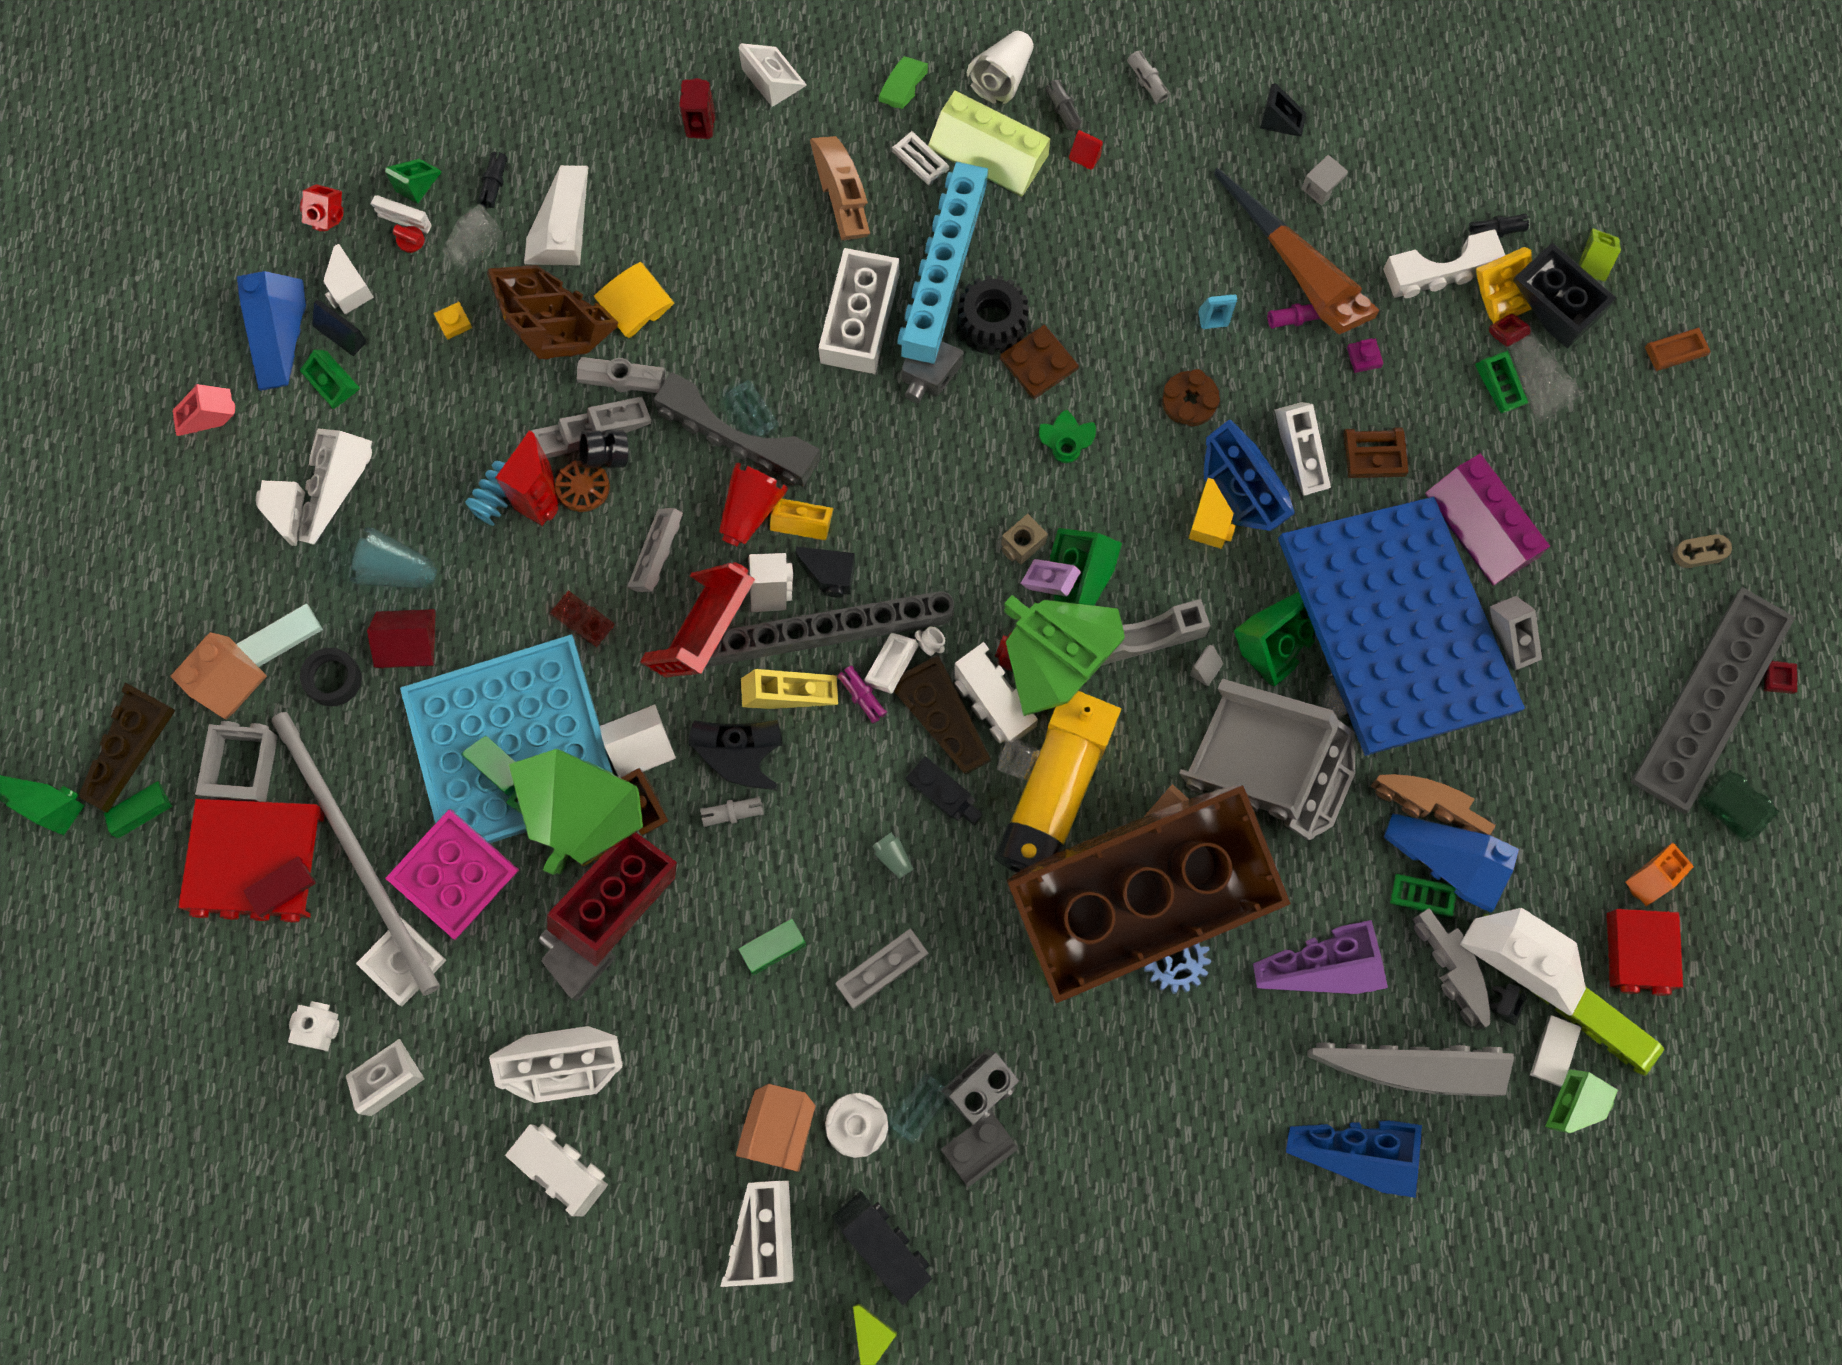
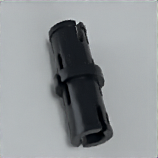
[477,152,508,208]
[1468,213,1529,238]

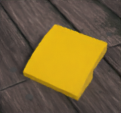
[1476,247,1532,324]
[594,262,674,338]

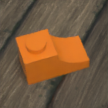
[1625,843,1694,906]

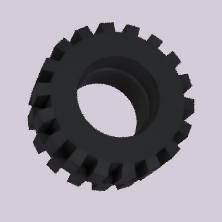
[958,275,1029,355]

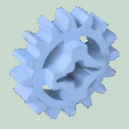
[1144,943,1211,994]

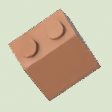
[171,632,267,719]

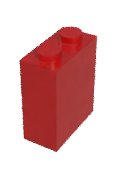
[1607,909,1683,996]

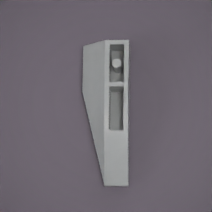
[1307,1043,1514,1097]

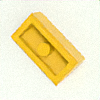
[770,499,833,540]

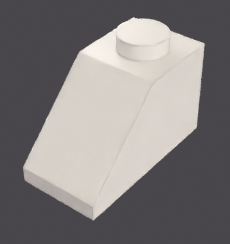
[323,244,374,314]
[256,480,305,546]

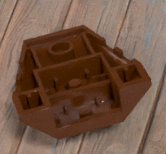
[487,265,618,360]

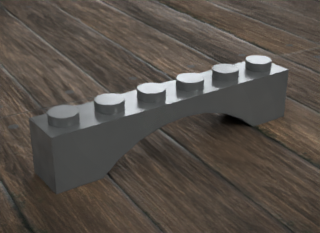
[654,372,821,487]

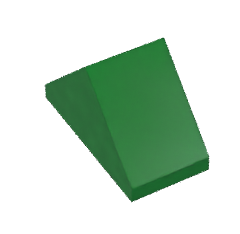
[385,159,441,204]

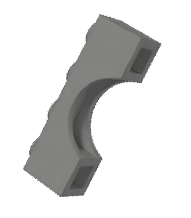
[1101,599,1210,666]

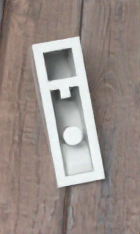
[1275,402,1331,496]

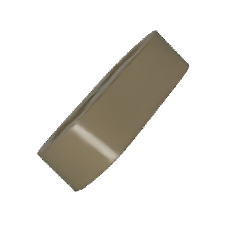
[1673,534,1732,568]

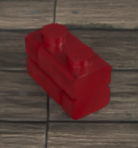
[679,78,715,139]

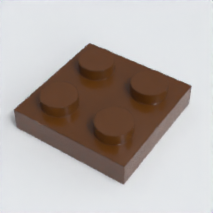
[1000,324,1079,400]

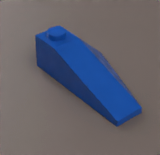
[237,271,306,391]
[1384,813,1519,913]
[1286,1120,1422,1198]

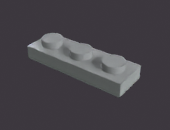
[627,508,683,592]
[835,928,929,1010]

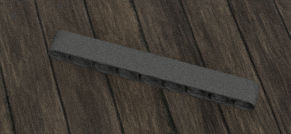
[706,591,954,666]

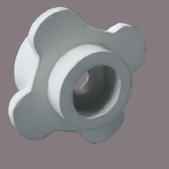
[915,626,945,656]

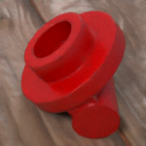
[393,224,425,253]

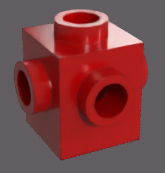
[300,184,344,231]

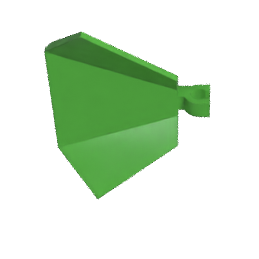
[1004,595,1125,716]
[508,749,643,875]

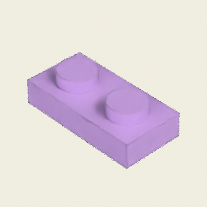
[1021,559,1081,596]

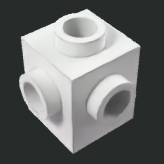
[288,1001,339,1051]

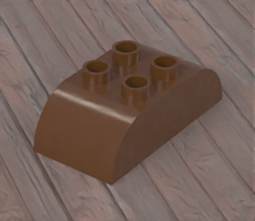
[1007,785,1291,1003]

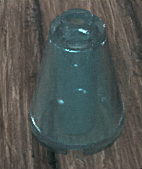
[350,527,437,589]

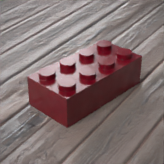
[547,832,677,966]

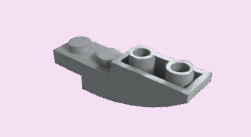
[1412,908,1490,1030]

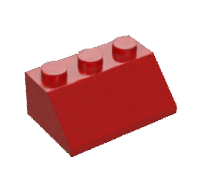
[495,430,559,526]

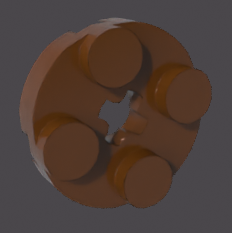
[1162,369,1220,427]

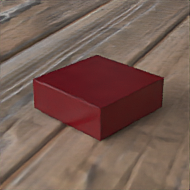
[1489,313,1530,347]
[1764,661,1797,694]

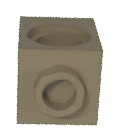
[1001,514,1048,565]

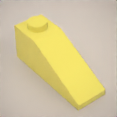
[741,669,838,709]

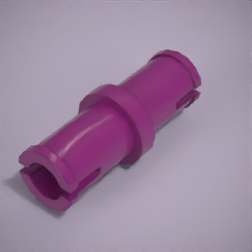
[1267,303,1321,329]
[837,666,888,724]

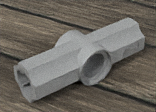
[577,357,666,393]

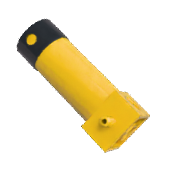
[994,691,1122,873]

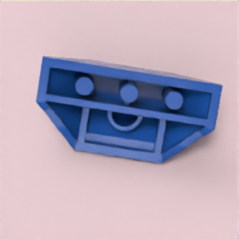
[1203,420,1295,531]

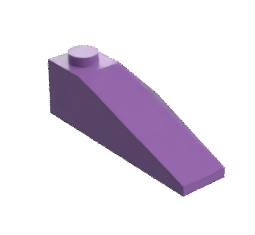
[1253,920,1388,994]

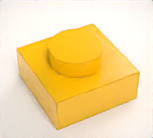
[434,302,472,340]

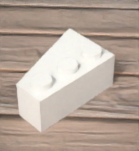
[748,553,793,612]
[720,1181,793,1287]

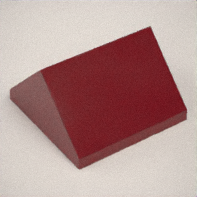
[367,609,436,668]

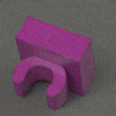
[1347,338,1384,373]

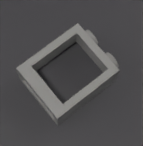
[195,721,278,802]

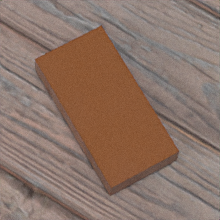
[1645,328,1711,371]

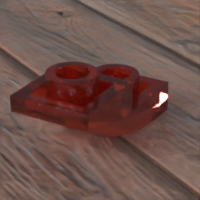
[550,590,615,648]

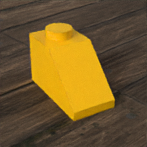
[1188,478,1236,549]

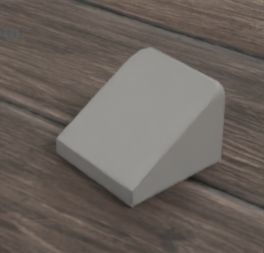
[1190,645,1223,686]

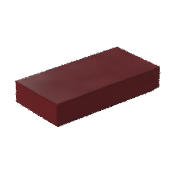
[243,857,316,918]

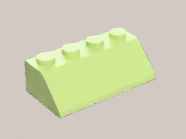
[928,90,1050,197]

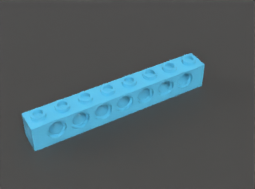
[897,162,988,364]

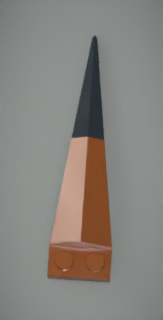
[1214,167,1379,335]

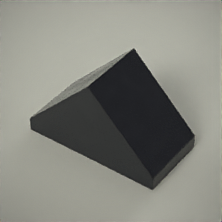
[1260,83,1307,137]

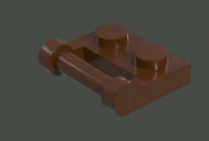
[1343,427,1408,478]

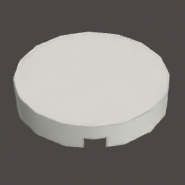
[825,1093,888,1158]

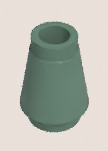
[872,832,914,879]

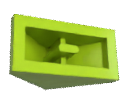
[853,1304,897,1365]

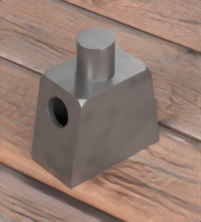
[902,341,964,403]
[538,929,617,1001]

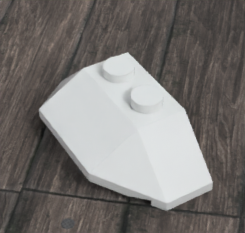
[1460,908,1586,1016]
[489,1026,622,1103]

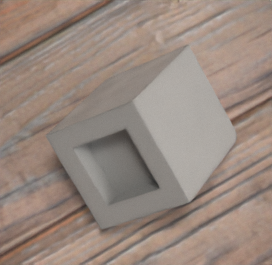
[1301,155,1348,206]

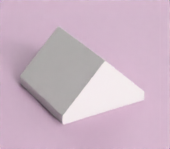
[738,43,806,107]
[600,705,676,778]
[346,1039,424,1116]

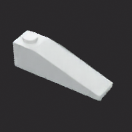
[524,165,588,265]
[298,429,372,544]

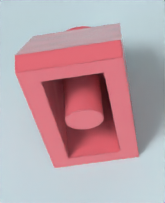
[173,384,235,436]

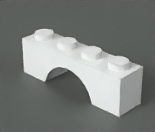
[1383,229,1505,298]

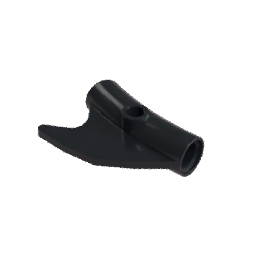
[689,720,783,790]

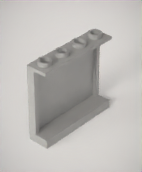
[1179,679,1340,820]

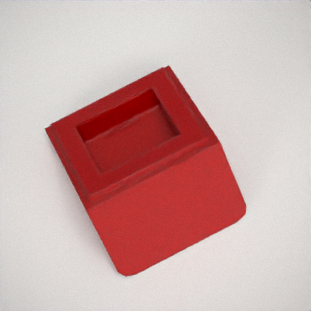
[1069,130,1103,170]

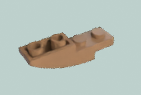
[810,136,870,240]
[1371,774,1496,835]

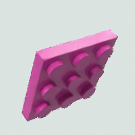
[385,809,519,940]

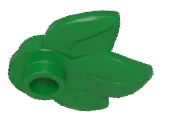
[1039,410,1096,463]

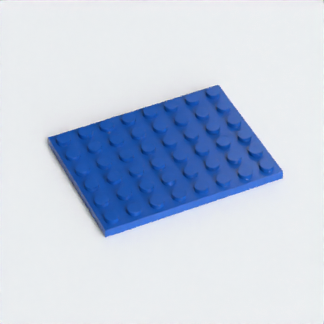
[1278,497,1525,756]

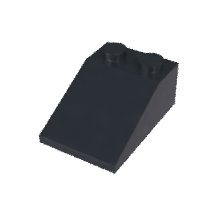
[1513,242,1616,349]

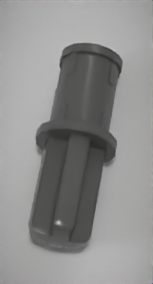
[1045,80,1082,131]

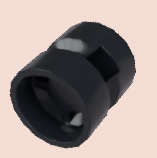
[579,430,628,468]

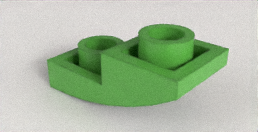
[879,56,928,109]

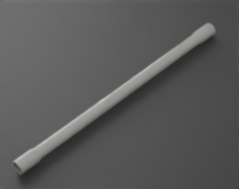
[271,712,440,996]

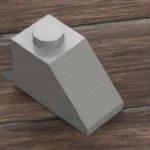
[1490,596,1542,670]

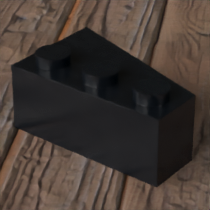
[832,1191,932,1306]

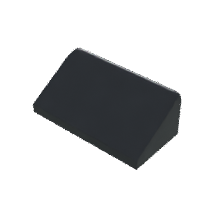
[312,300,366,356]

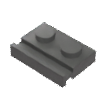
[941,1112,1019,1187]

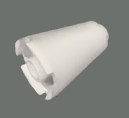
[967,31,1033,104]

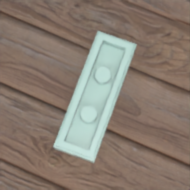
[237,603,323,667]

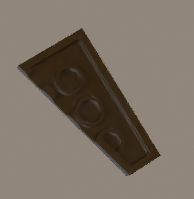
[894,655,992,775]
[78,682,176,813]

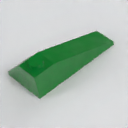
[1050,528,1122,606]
[1234,591,1315,686]
[0,775,85,836]

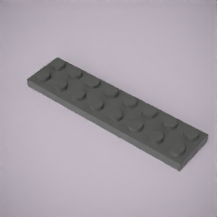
[1630,587,1796,814]

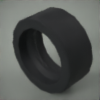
[300,647,362,706]

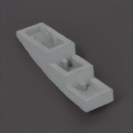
[531,397,651,458]

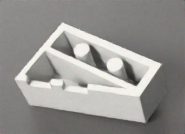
[953,642,1038,747]
[505,1124,608,1216]

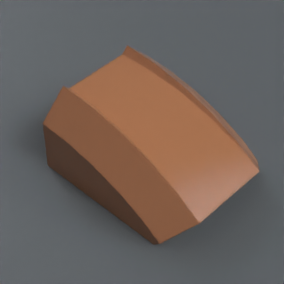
[736,1084,816,1172]

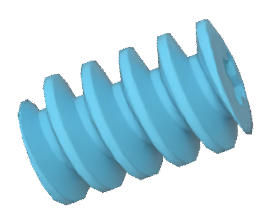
[465,461,508,526]

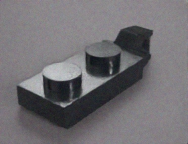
[906,756,983,826]

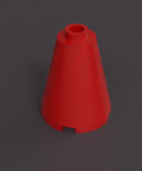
[719,463,788,547]

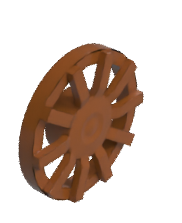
[555,460,610,512]

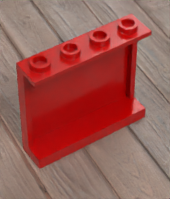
[640,562,755,677]
[178,799,325,923]

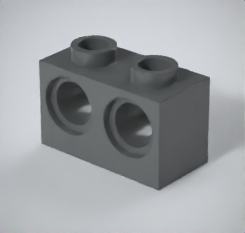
[941,1048,1019,1124]

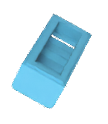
[1198,295,1237,329]

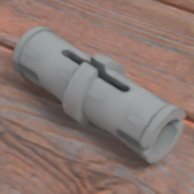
[1127,50,1171,104]
[700,796,764,827]

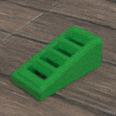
[1475,350,1528,414]
[1390,874,1457,920]

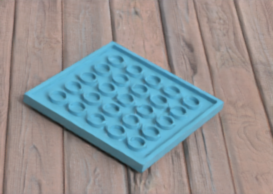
[400,634,614,843]

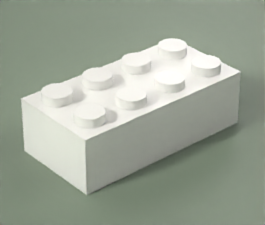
[818,248,900,374]

